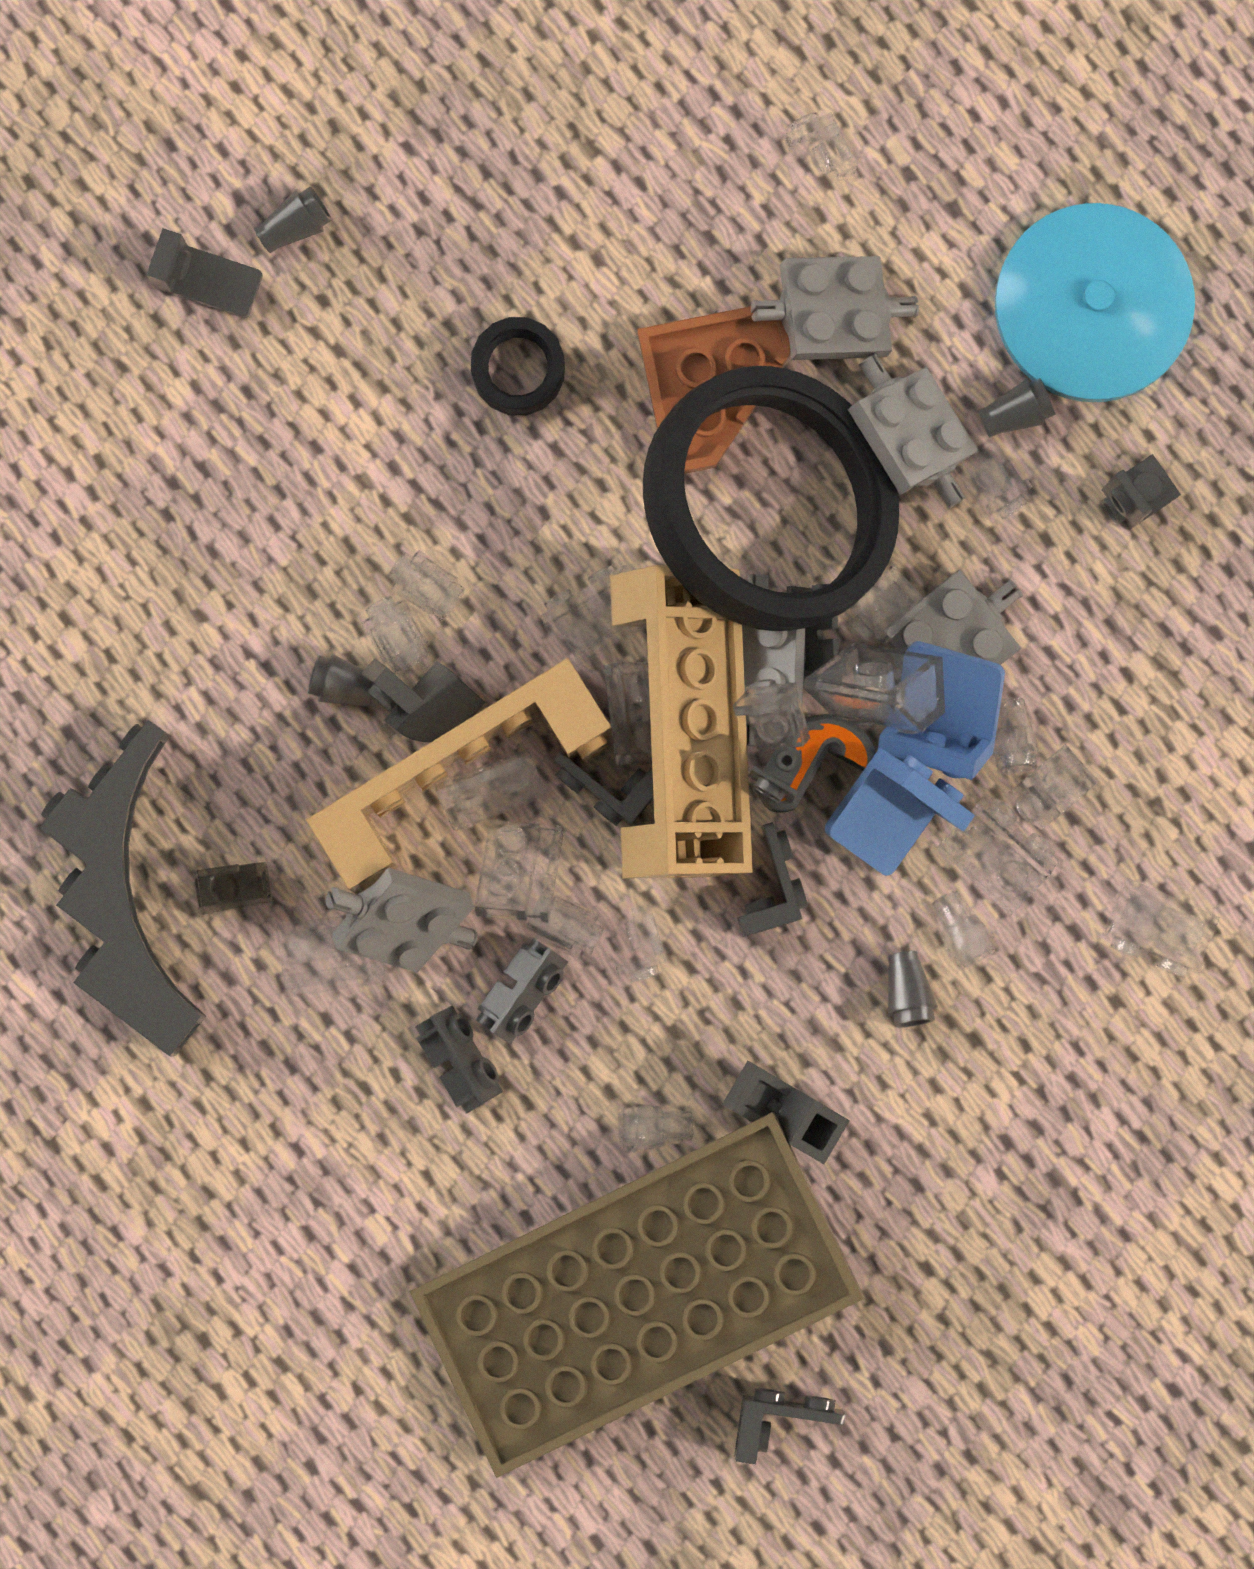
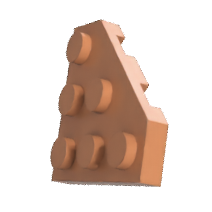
[637,306,791,474]

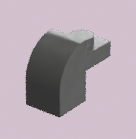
[362,658,485,742]
[722,1060,850,1164]

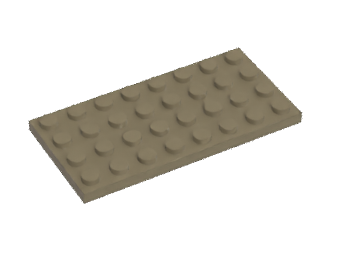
[409,1112,865,1478]

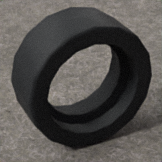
[471,317,565,416]

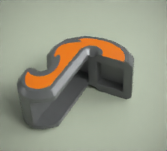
[758,714,876,813]

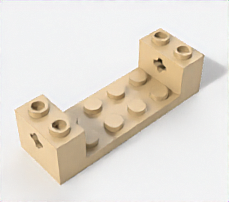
[610,565,753,879]
[306,658,612,893]

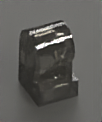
[193,862,273,918]

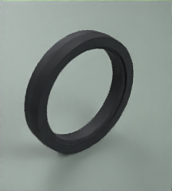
[643,366,899,631]

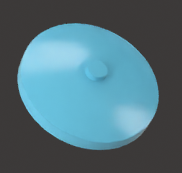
[995,203,1195,402]

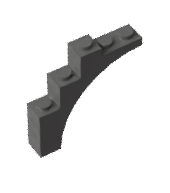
[40,720,206,1057]

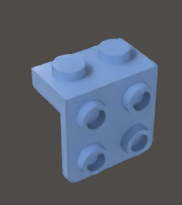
[878,641,1005,780]
[825,748,975,876]

